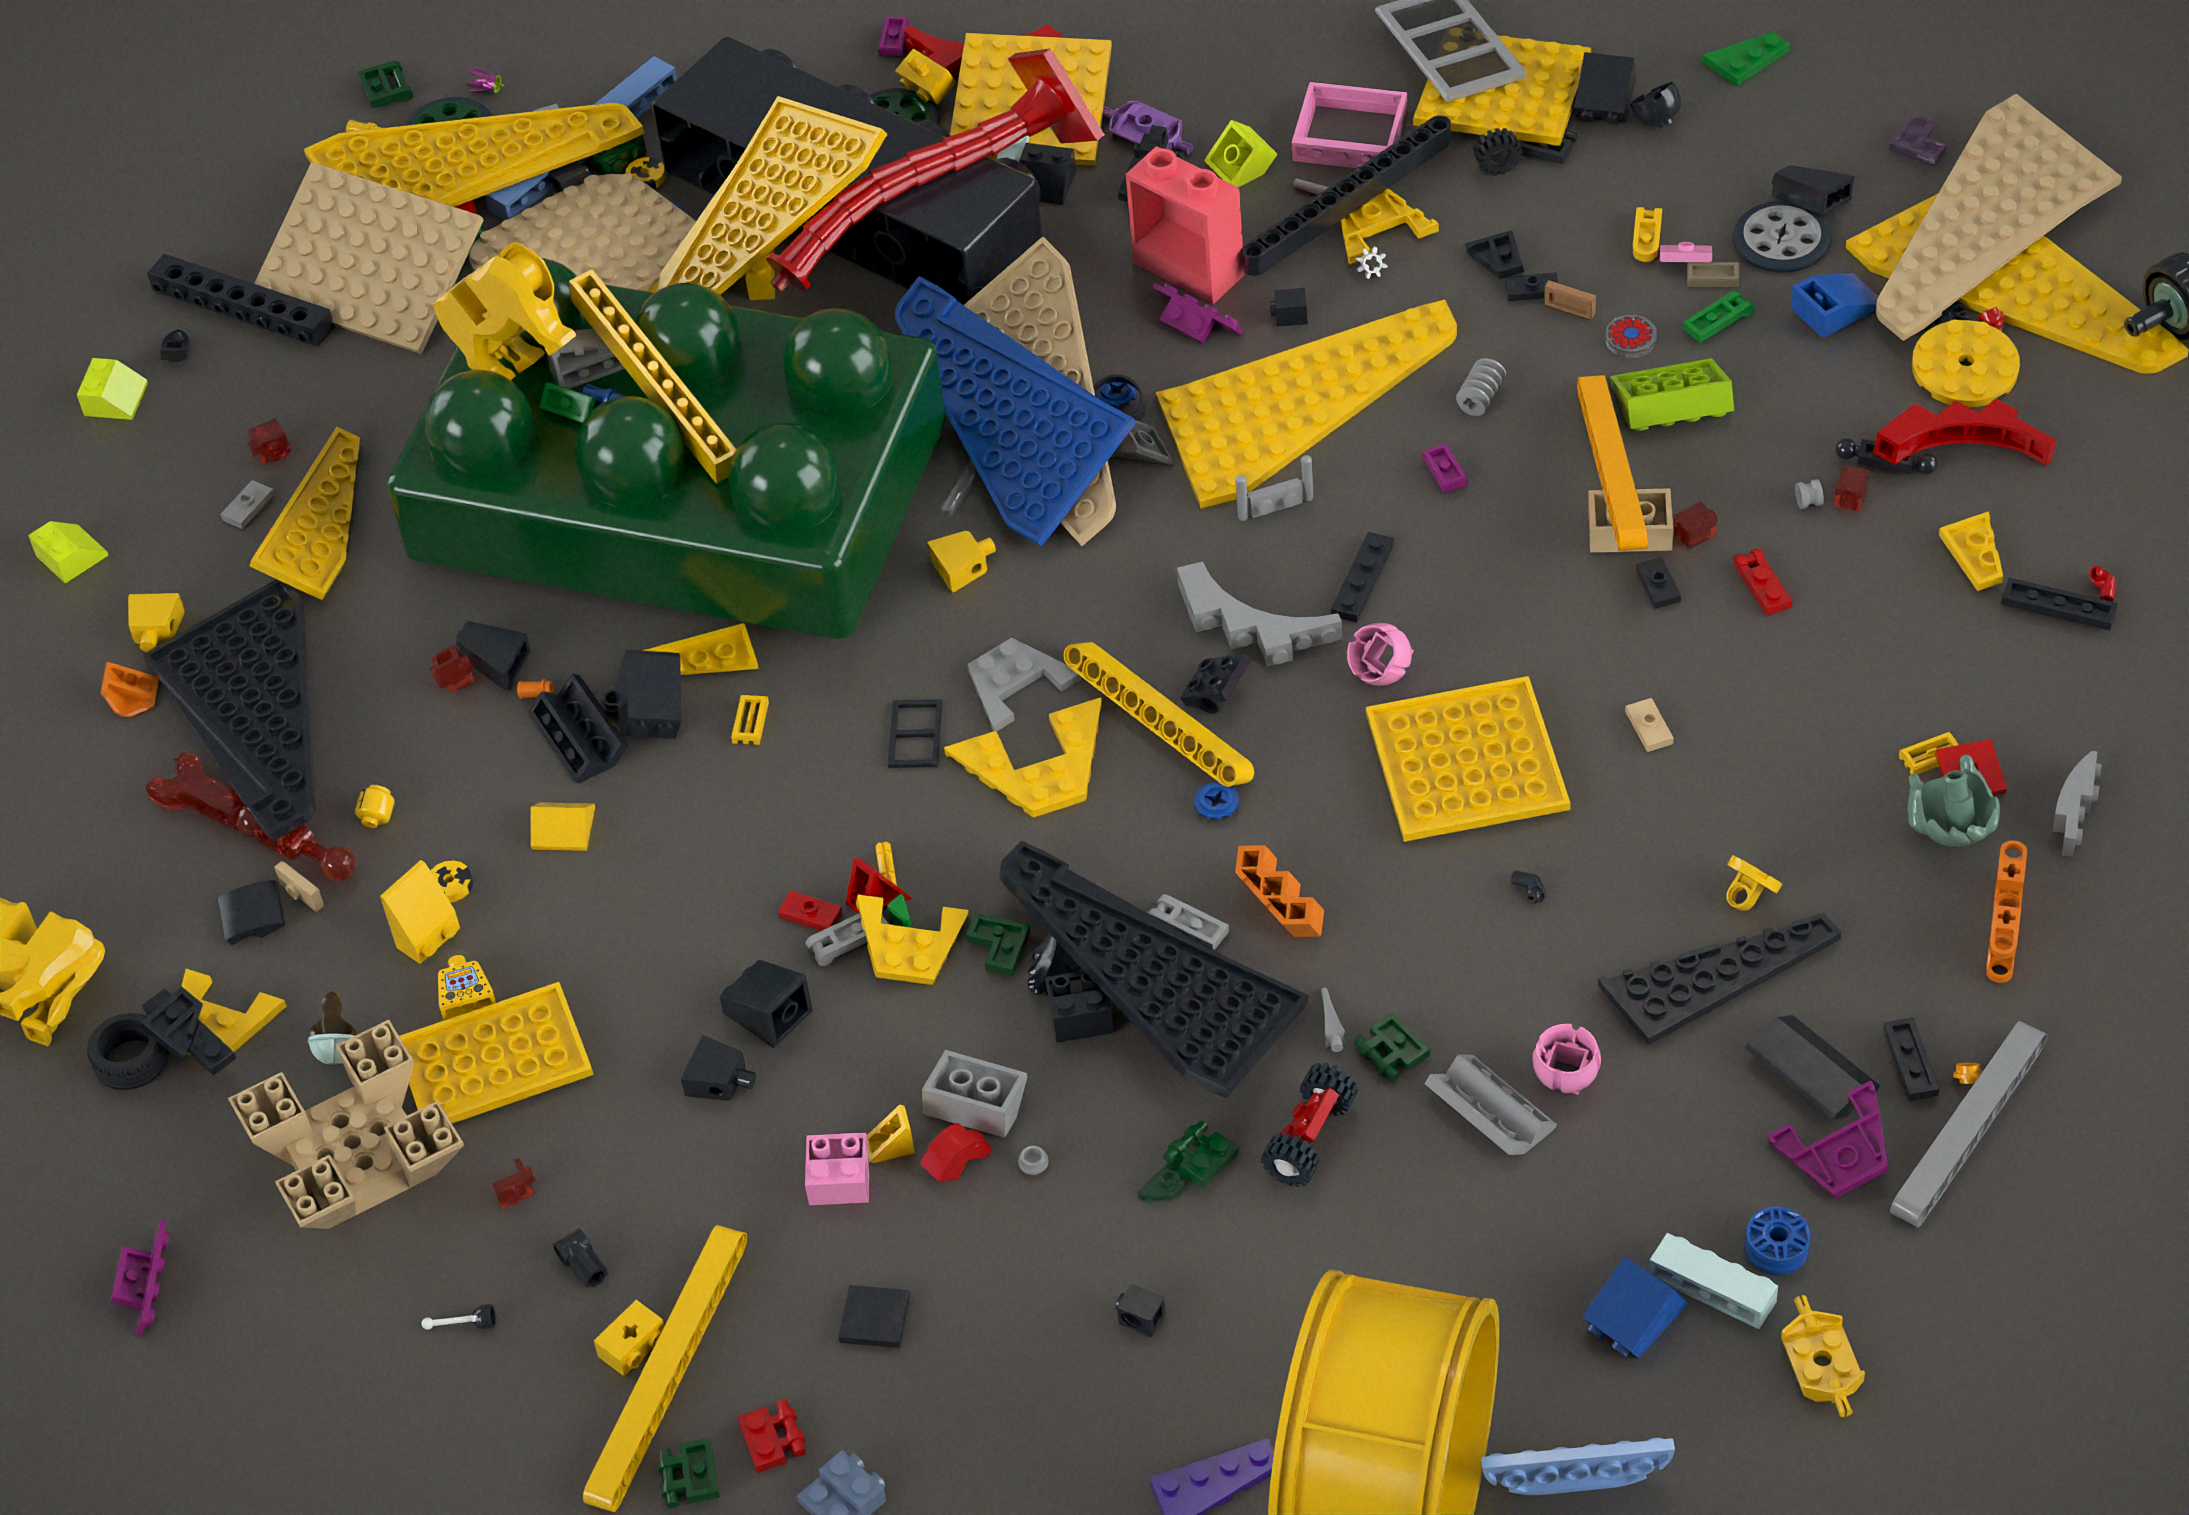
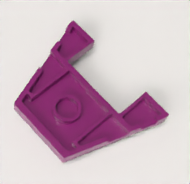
[1766,1080,1890,1199]

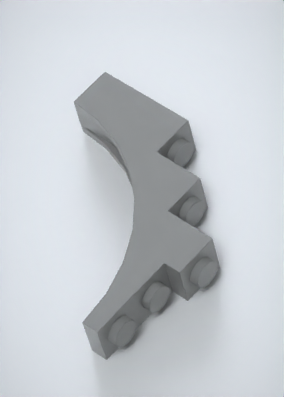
[1177,561,1342,667]

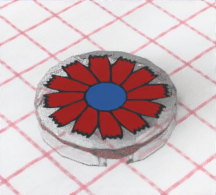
[1605,314,1657,358]

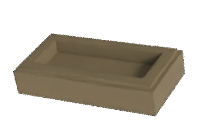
[1687,262,1739,287]

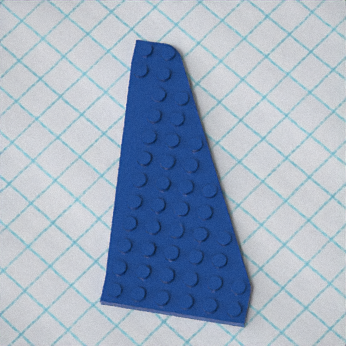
[895,276,1136,547]

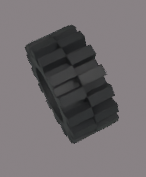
[1473,128,1522,176]

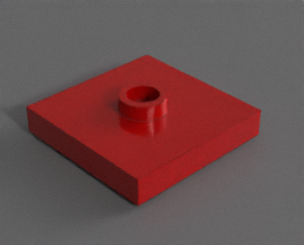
[1935,739,2007,796]

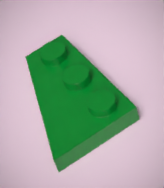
[1702,32,1790,86]

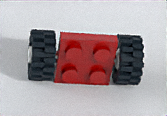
[1261,1062,1358,1187]

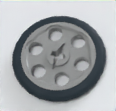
[1733,201,1831,272]

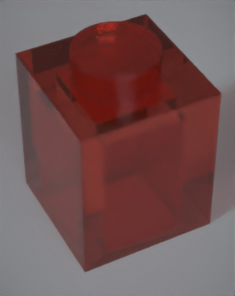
[1834,465,1870,512]
[1674,501,1718,549]

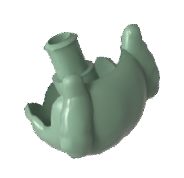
[1907,754,2000,847]

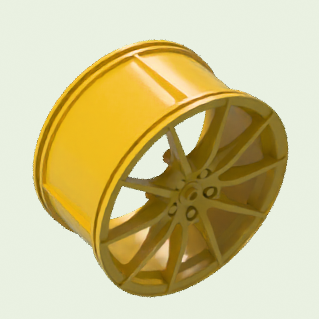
[1268,1269,1499,1515]

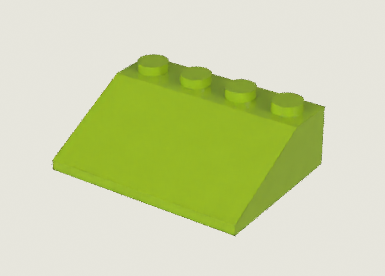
[1609,358,1734,431]

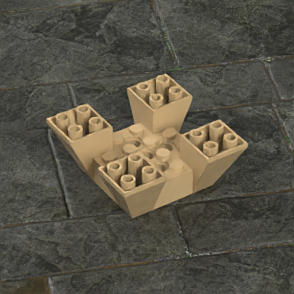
[228,1020,464,1229]

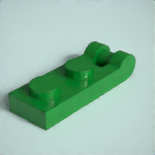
[1683,290,1755,343]

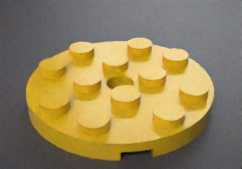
[1912,320,2020,408]

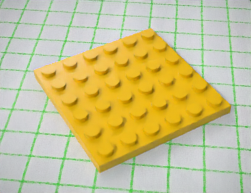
[1413,29,1591,146]
[950,33,1112,166]
[1366,676,1570,842]

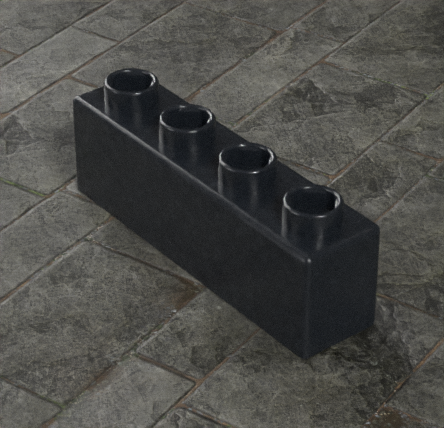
[652,37,1043,305]

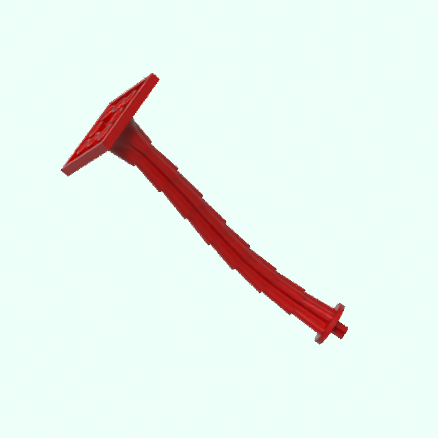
[766,48,1105,292]

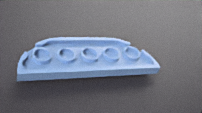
[1481,1438,1675,1495]

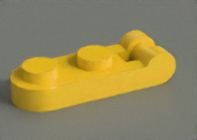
[1633,207,1662,262]

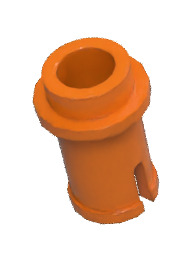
[517,679,554,699]

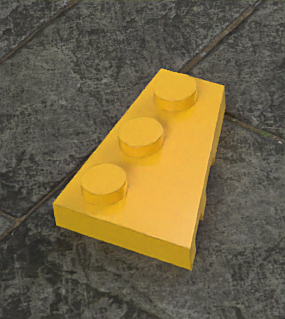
[1939,511,2003,591]

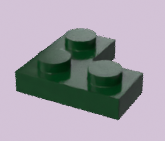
[966,913,1031,976]

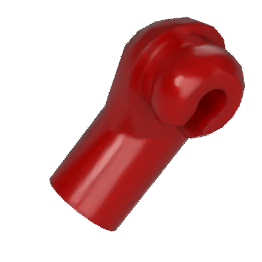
[2089,566,2116,602]

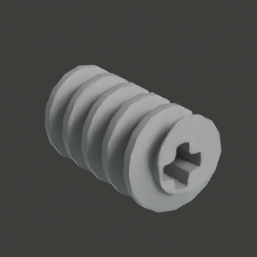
[1456,358,1506,416]

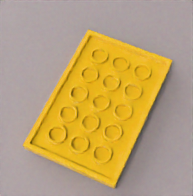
[399,982,594,1124]

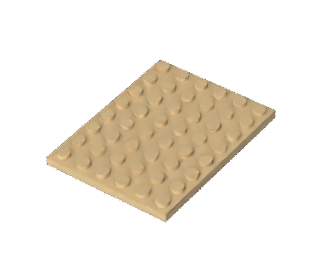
[254,162,484,354]

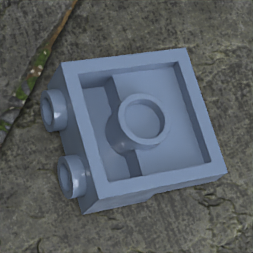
[797,1450,886,1515]

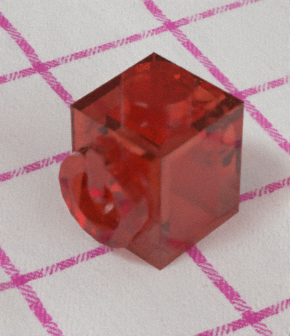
[247,418,291,464]
[429,644,475,694]

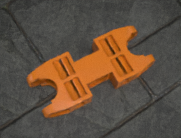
[1986,841,2027,983]

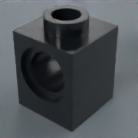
[1115,1284,1166,1337]

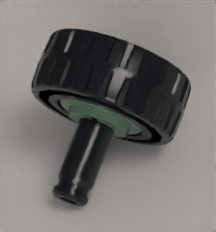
[2124,252,2189,344]

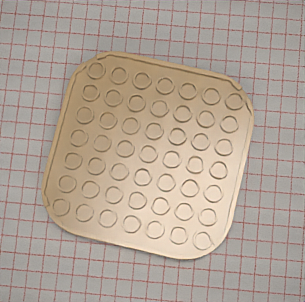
[469,174,696,291]

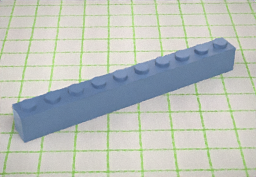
[485,56,677,220]

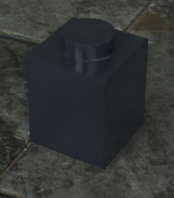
[549,161,590,193]
[1270,288,1308,327]

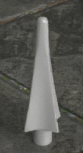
[1321,988,1346,1052]

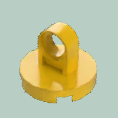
[1727,855,1782,911]

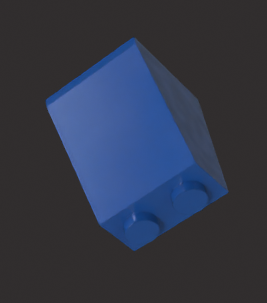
[1582,1256,1688,1358]

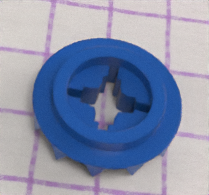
[1095,377,1137,409]
[1194,782,1239,821]

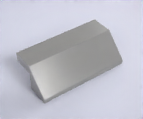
[1425,1055,1557,1155]

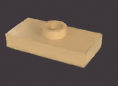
[1625,698,1674,752]
[274,861,324,912]

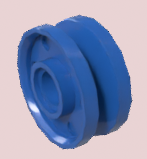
[1744,1206,1811,1276]

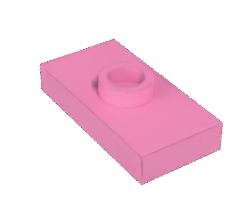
[1660,242,1712,262]

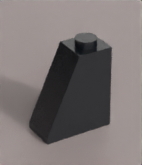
[1772,165,1855,215]
[456,621,531,691]

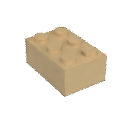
[1588,488,1673,553]

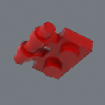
[737,1399,806,1473]

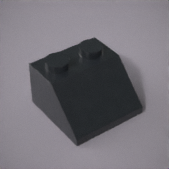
[1019,143,1076,205]

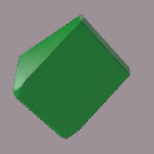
[887,894,912,928]

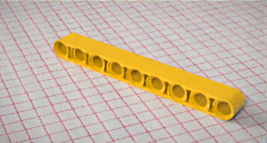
[1063,642,1254,787]

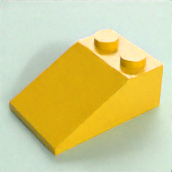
[380,860,460,964]

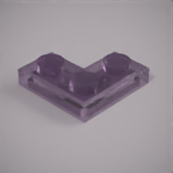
[1889,112,1947,167]

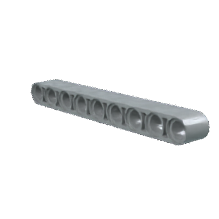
[1890,1021,2047,1227]

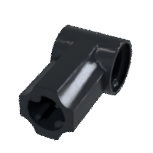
[553,1228,608,1287]

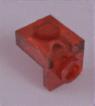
[492,1157,536,1209]

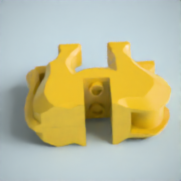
[431,242,576,380]
[0,898,105,1047]

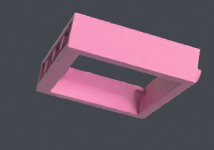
[1292,82,1408,168]

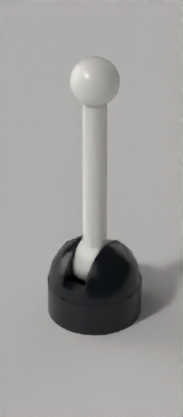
[421,1304,496,1330]

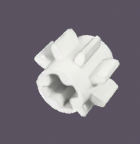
[1355,246,1387,279]

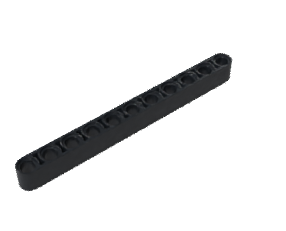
[1242,115,1452,276]

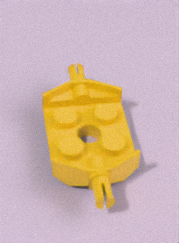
[1781,1295,1865,1417]

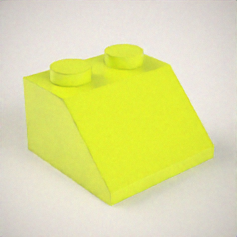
[1204,120,1278,187]
[77,358,148,420]
[28,521,108,584]

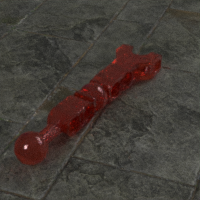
[145,752,357,881]

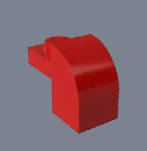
[920,1123,993,1182]

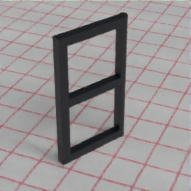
[888,699,942,768]

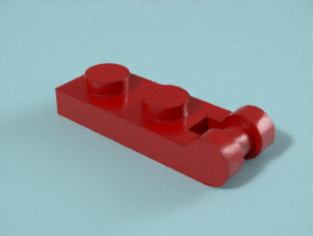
[1733,548,1792,616]

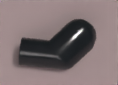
[1511,870,1546,904]

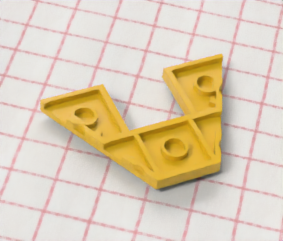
[944,697,1102,818]

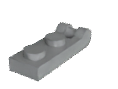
[1148,894,1229,950]
[806,913,889,966]

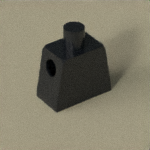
[681,1035,756,1101]

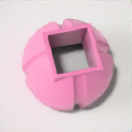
[1347,623,1414,686]
[1533,1024,1601,1095]

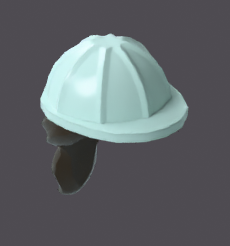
[308,991,357,1065]

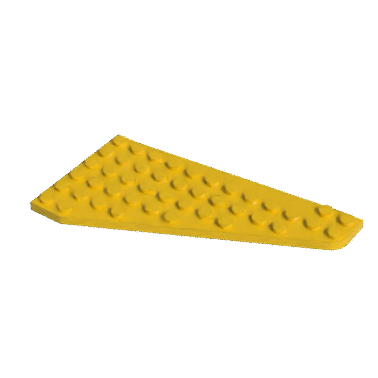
[648,96,887,295]
[304,103,645,207]
[1846,194,2189,374]
[1156,300,1457,509]

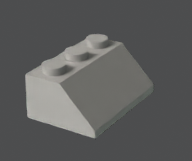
[922,1050,1027,1138]

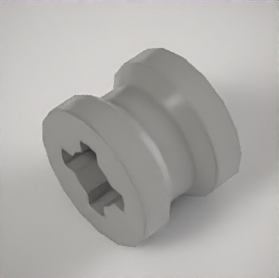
[1795,479,1824,509]

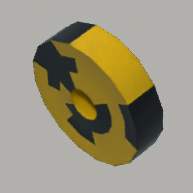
[626,157,666,189]
[430,860,473,902]

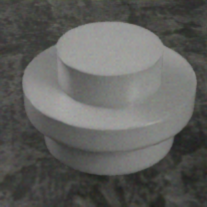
[1018,1146,1048,1175]

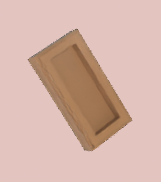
[1545,281,1596,320]

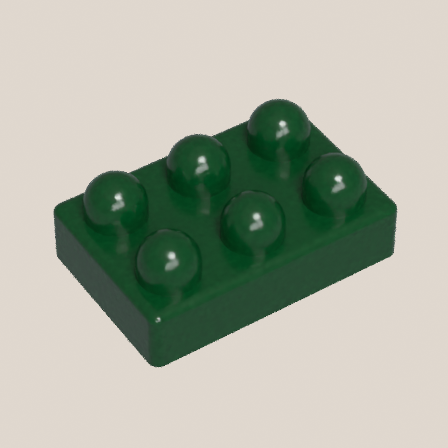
[387,258,946,639]

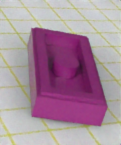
[878,17,910,56]
[1422,443,1468,493]

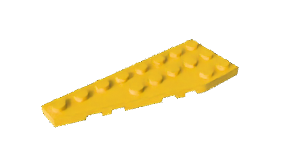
[250,427,360,600]

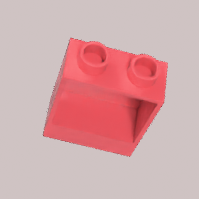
[1126,146,1245,304]

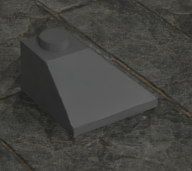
[1111,420,1175,465]

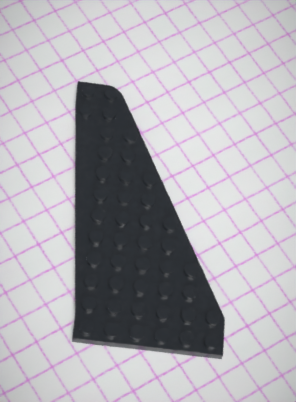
[142,579,316,842]
[999,840,1309,1099]

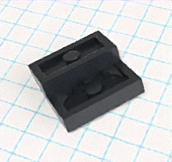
[218,880,285,945]

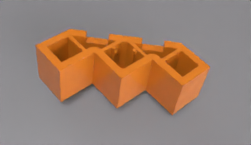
[1235,845,1324,938]

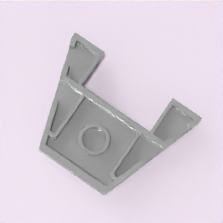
[967,638,1082,731]

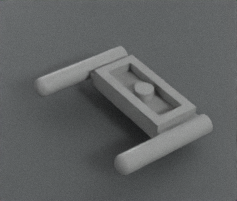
[1235,455,1314,521]

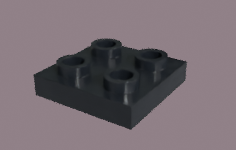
[1180,654,1250,714]

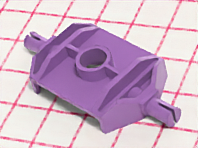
[1102,101,1193,155]

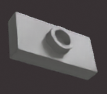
[220,480,274,529]

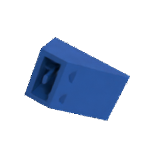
[1791,273,1879,338]

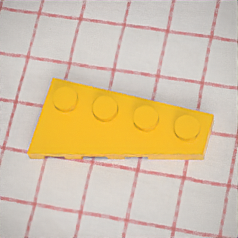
[642,623,759,675]

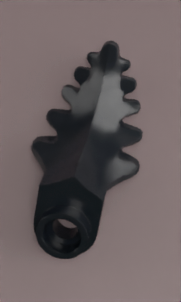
[1027,933,1080,996]

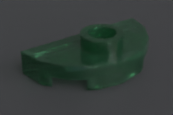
[1138,1159,1187,1203]

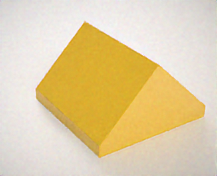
[531,802,595,851]

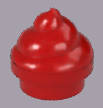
[1978,306,2004,332]

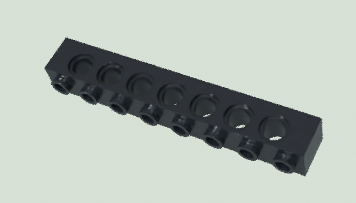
[147,254,335,347]

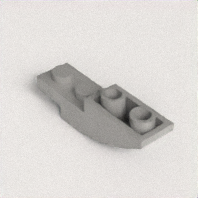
[2053,751,2102,857]

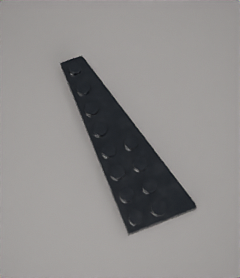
[1598,913,1841,1045]

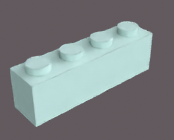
[1649,1233,1778,1329]

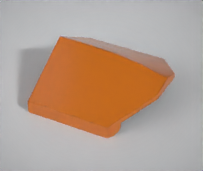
[100,662,159,717]

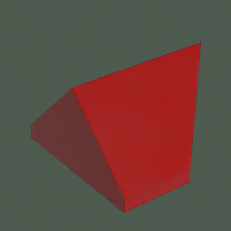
[845,857,914,914]

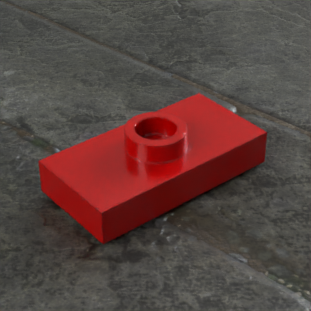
[778,890,842,931]

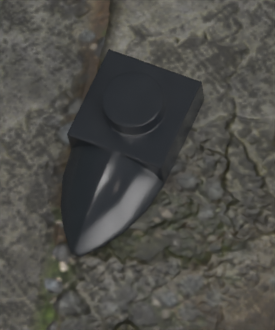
[160,329,189,362]

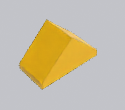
[867,1105,915,1163]

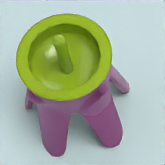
[466,67,505,94]

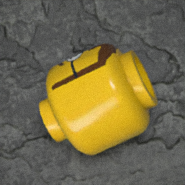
[355,785,395,828]

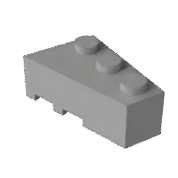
[546,329,625,389]

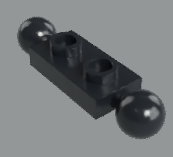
[1835,438,1938,474]

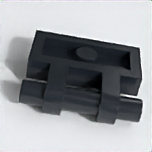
[1518,128,1578,164]

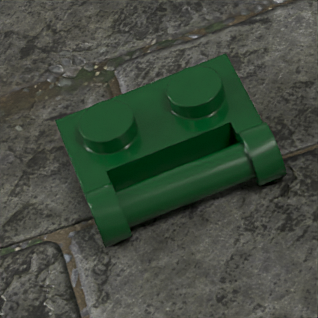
[358,61,413,108]

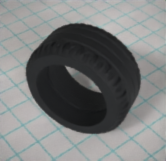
[87,1013,168,1090]

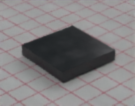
[838,1285,910,1348]

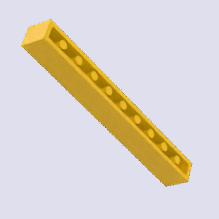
[569,269,736,483]

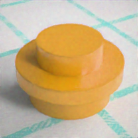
[1953,1063,1983,1084]

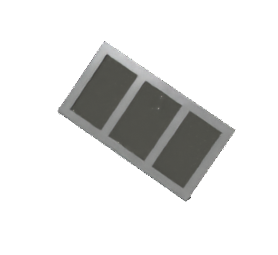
[1375,0,1526,102]

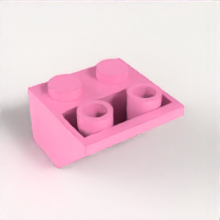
[805,1133,869,1205]

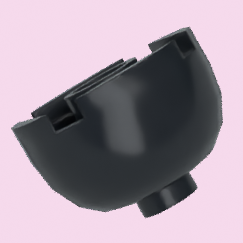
[1630,82,1681,128]

